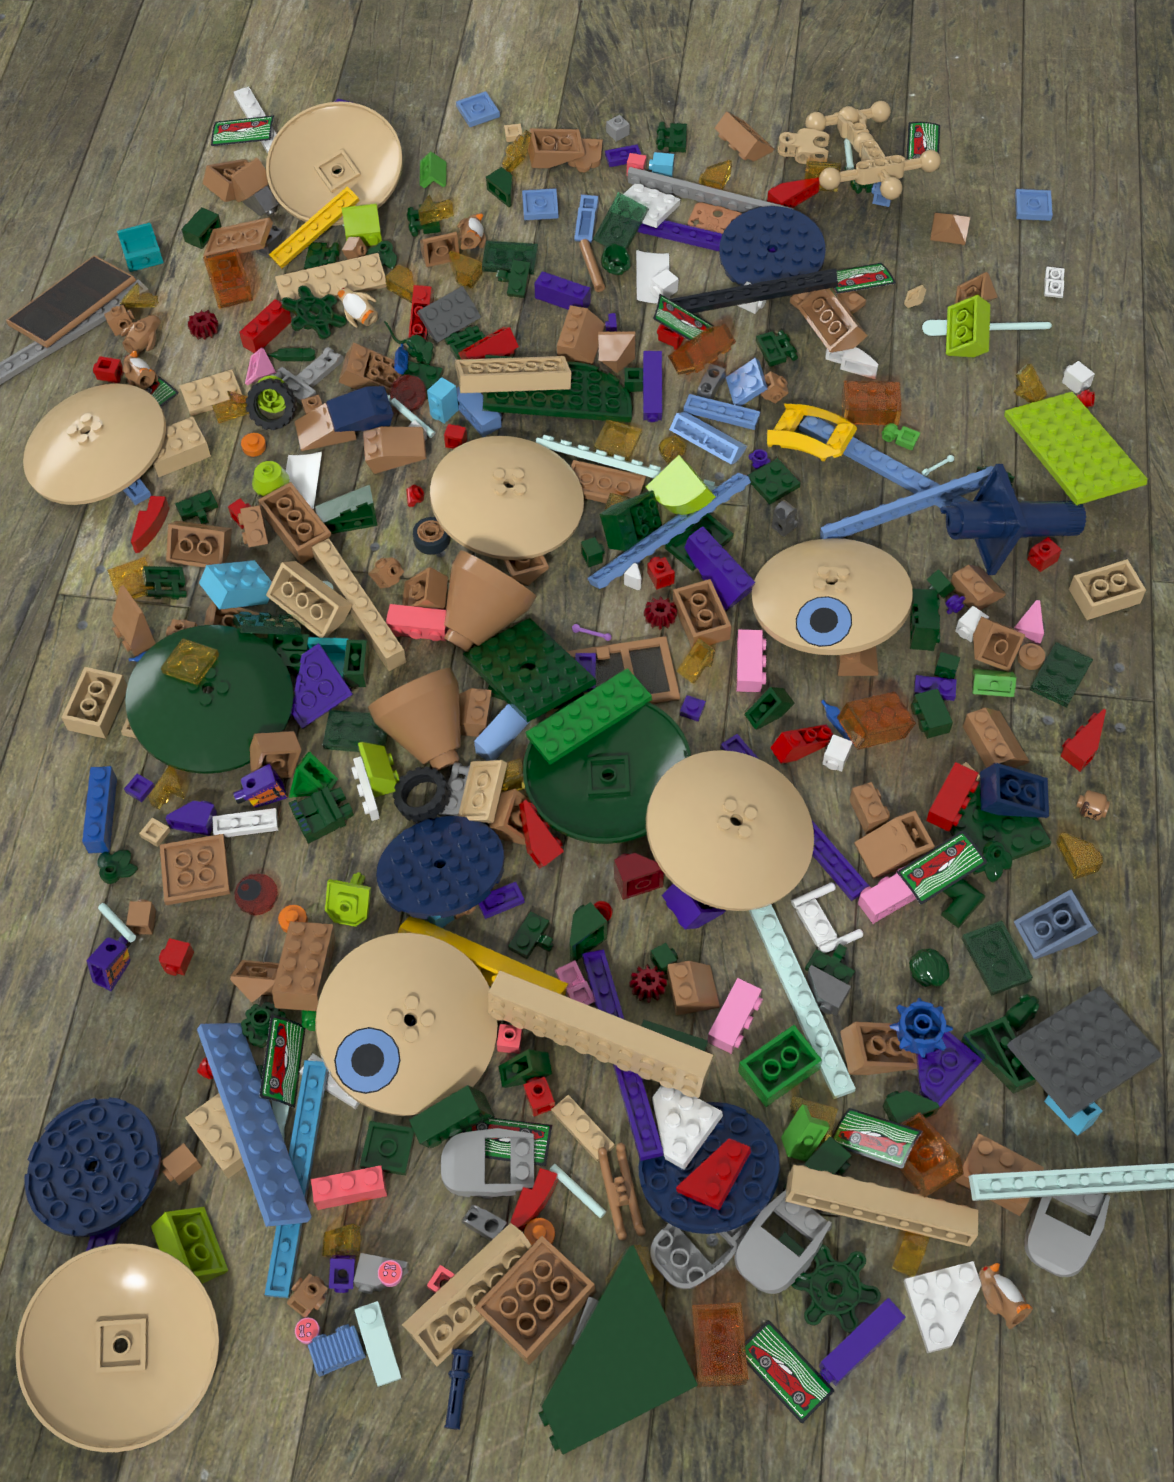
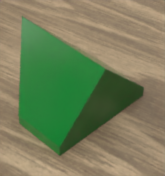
[289,752,338,798]

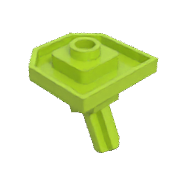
[325,872,371,927]

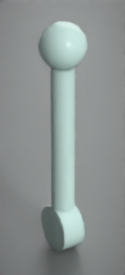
[922,455,954,476]

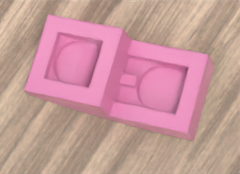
[554,961,595,1005]

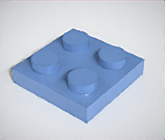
[456,91,500,127]
[522,188,559,220]
[1015,189,1053,221]
[726,358,768,406]

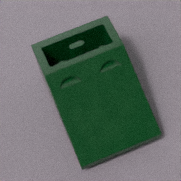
[600,490,662,551]

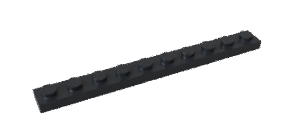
[670,268,838,313]

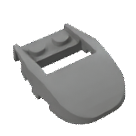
[441,1128,534,1199]
[735,1190,832,1294]
[1024,1193,1110,1277]
[650,1223,748,1289]

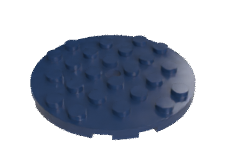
[719,206,826,286]
[376,816,505,919]
[24,1097,161,1237]
[638,1102,780,1234]

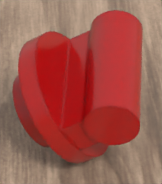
[406,484,425,507]

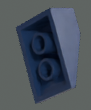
[326,386,393,432]
[980,763,1049,818]

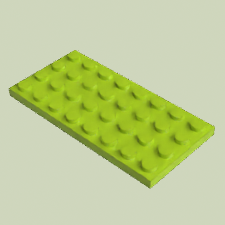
[1004,392,1148,505]

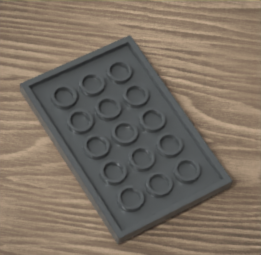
[1007,986,1162,1119]

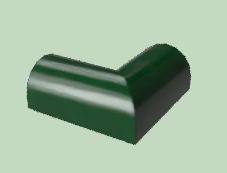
[941,879,985,929]

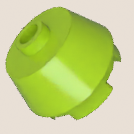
[258,376,286,413]
[252,461,290,496]

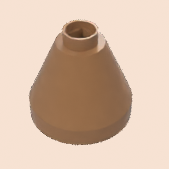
[444,550,537,652]
[368,668,461,771]

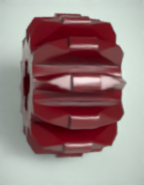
[187,309,219,340]
[644,596,677,630]
[629,964,667,1003]

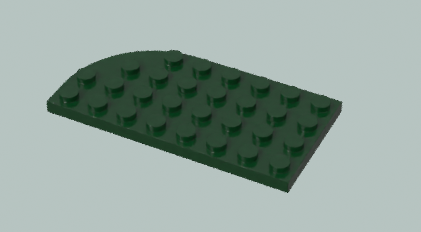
[482,355,632,423]

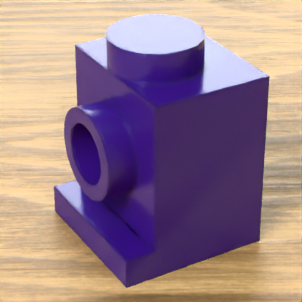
[329,1255,356,1293]

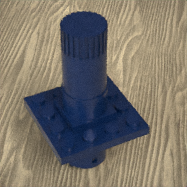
[940,464,1086,575]

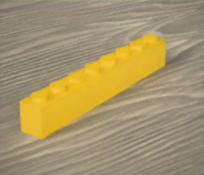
[398,916,568,996]

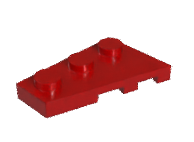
[676,1138,751,1210]

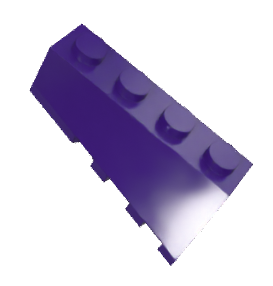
[684,526,756,612]

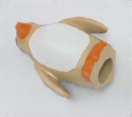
[337,287,378,328]

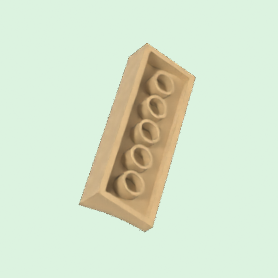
[455,356,571,393]
[402,1223,532,1367]

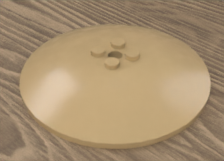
[266,102,403,226]
[23,384,166,505]
[430,436,584,560]
[646,750,814,911]
[16,1244,219,1452]

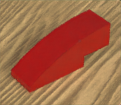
[131,496,170,553]
[510,1168,558,1232]

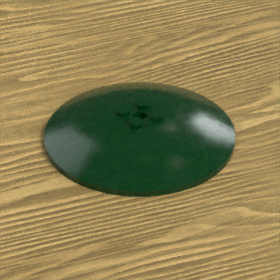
[125,625,293,774]
[523,701,691,844]

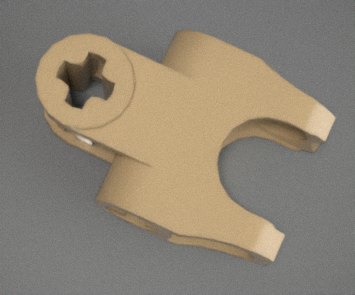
[777,128,829,165]

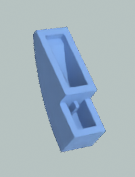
[574,195,599,242]

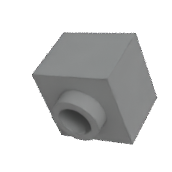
[606,115,630,141]

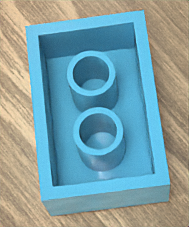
[199,560,272,609]

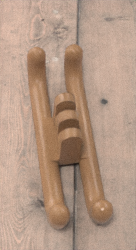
[598,1143,646,1241]

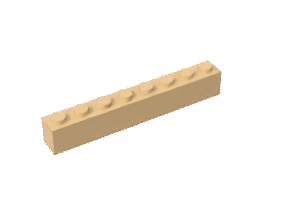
[312,538,406,671]
[785,1165,978,1247]

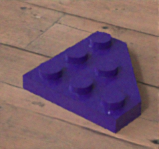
[292,643,354,729]
[916,1027,982,1110]

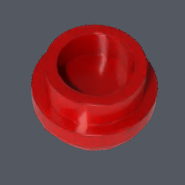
[1077,389,1095,408]
[594,901,613,921]
[197,1057,214,1079]

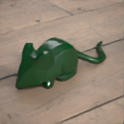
[384,321,435,365]
[1004,994,1039,1032]

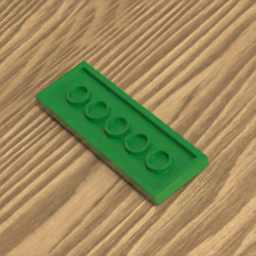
[526,668,652,765]

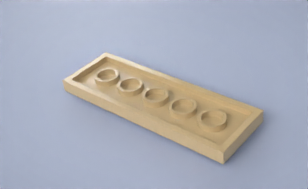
[275,253,388,301]

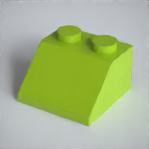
[342,204,382,246]
[358,742,400,798]

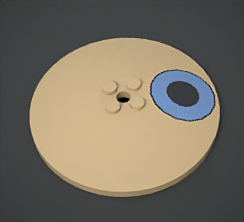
[752,538,913,655]
[315,933,498,1116]

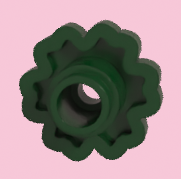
[241,1002,287,1048]

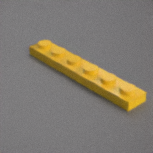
[269,186,360,269]

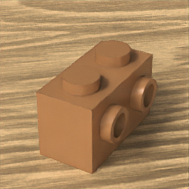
[238,505,269,548]
[849,782,890,835]

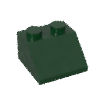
[569,902,607,962]

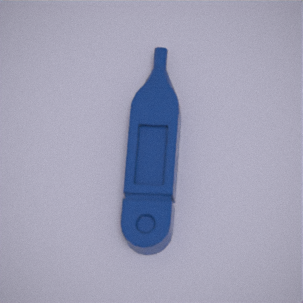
[394,344,408,374]
[821,700,860,744]

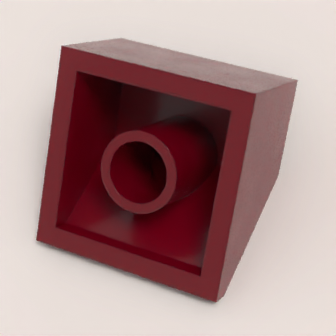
[614,853,664,900]

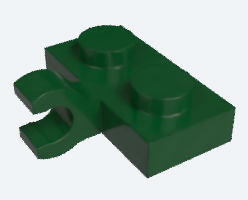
[497,260,531,298]
[175,490,218,524]
[508,911,554,959]
[805,944,855,984]

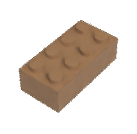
[272,921,336,1011]

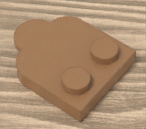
[567,138,603,172]

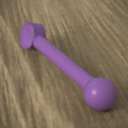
[572,624,612,641]

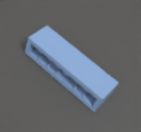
[669,412,747,464]
[474,704,529,761]

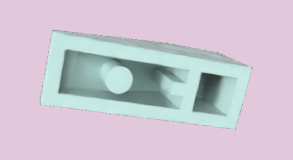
[354,1301,402,1387]

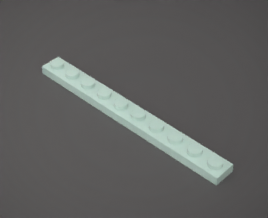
[536,435,718,491]
[749,905,856,1099]
[969,1163,1174,1201]

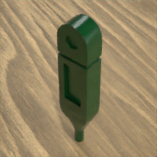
[266,348,316,361]

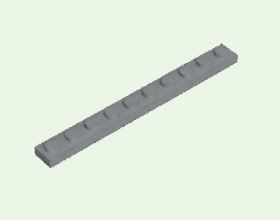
[628,167,793,213]
[0,279,150,385]

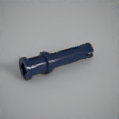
[444,1349,473,1430]

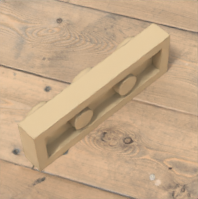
[551,1095,615,1162]

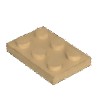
[179,369,244,416]
[458,760,507,823]

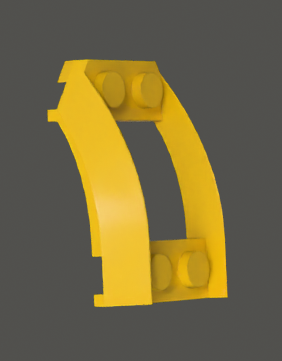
[767,404,857,461]

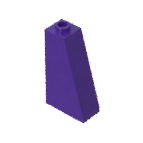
[643,351,662,422]
[819,1298,906,1386]

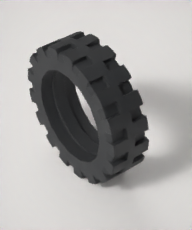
[246,378,297,430]
[393,766,451,823]

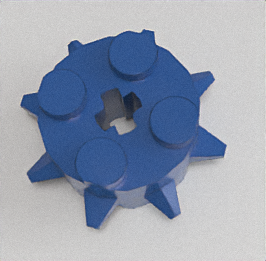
[890,998,953,1058]

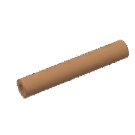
[579,239,605,292]

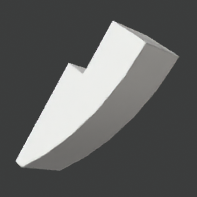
[825,347,879,379]

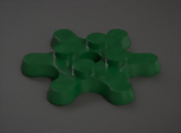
[281,285,347,340]
[791,1244,881,1333]

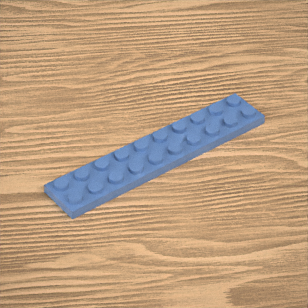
[197,1023,312,1227]

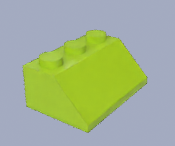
[946,295,990,357]
[151,1207,228,1284]

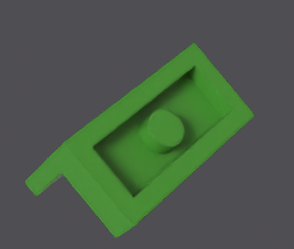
[420,152,446,188]
[972,669,1017,697]
[781,1104,830,1161]

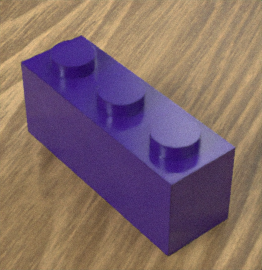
[534,271,591,310]

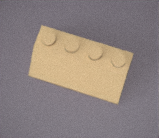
[266,561,352,638]

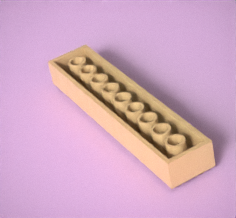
[488,970,713,1098]

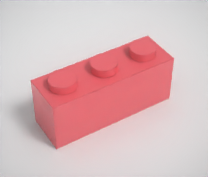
[386,604,448,641]
[311,1166,387,1210]

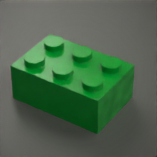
[738,1025,822,1107]

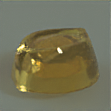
[659,436,687,465]

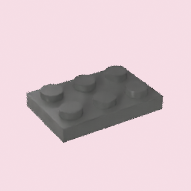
[417,286,481,344]

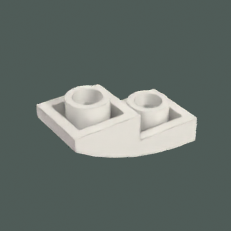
[1044,267,1065,298]

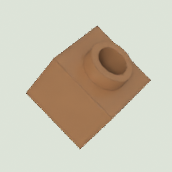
[342,237,368,260]
[301,395,323,415]

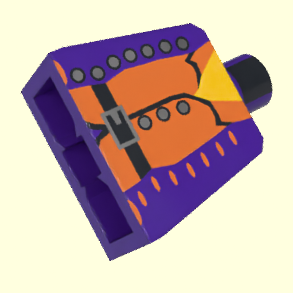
[233,764,288,808]
[87,935,132,991]

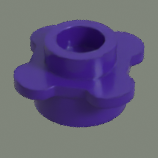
[749,449,770,468]
[945,595,965,614]

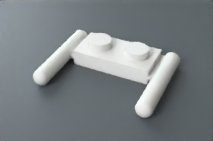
[791,882,863,954]

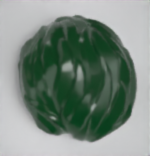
[601,243,631,275]
[909,949,950,987]

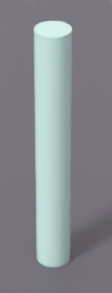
[844,138,854,170]
[390,398,435,438]
[98,903,136,942]
[549,1164,607,1219]

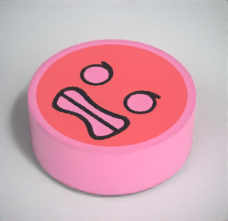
[378,1260,403,1287]
[295,1318,320,1344]

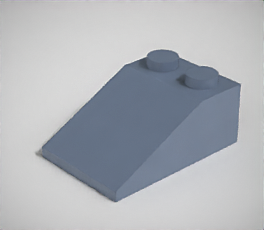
[1013,889,1098,959]

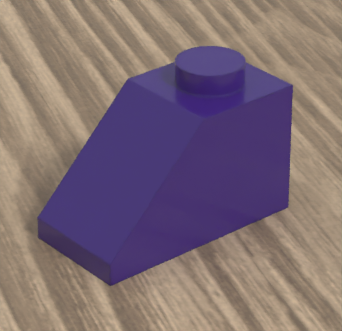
[165,801,218,836]

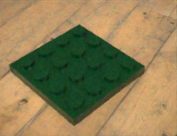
[950,784,1052,875]

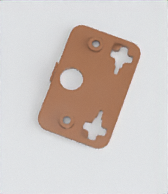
[688,202,742,234]

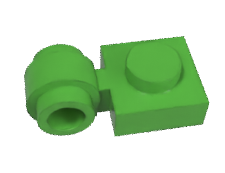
[882,423,920,451]

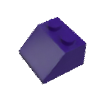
[662,884,726,929]

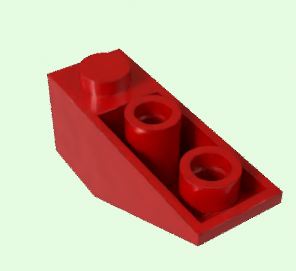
[408,285,435,340]
[1060,709,1106,772]
[770,724,834,764]
[519,800,564,869]

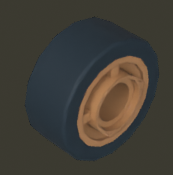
[413,517,450,555]

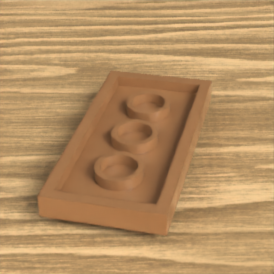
[203,218,273,260]
[571,460,646,505]

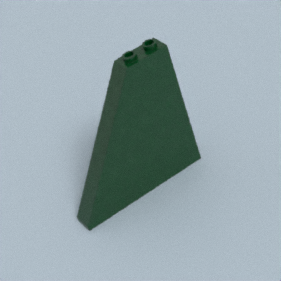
[538,1245,698,1455]

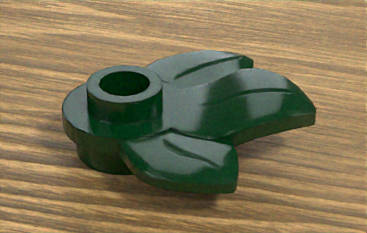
[365,241,397,270]
[974,841,1012,883]
[97,849,138,884]

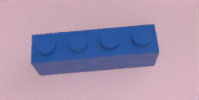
[82,766,117,853]

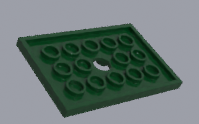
[463,618,596,723]

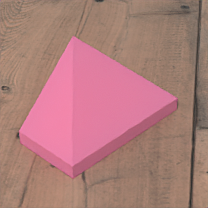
[245,348,276,385]
[1014,600,1044,645]

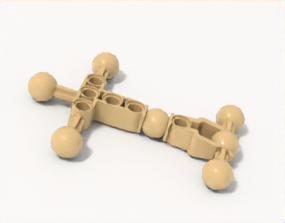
[805,101,941,200]

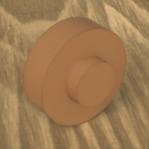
[1017,643,1045,670]

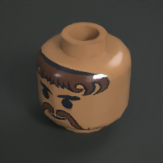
[1076,790,1110,821]

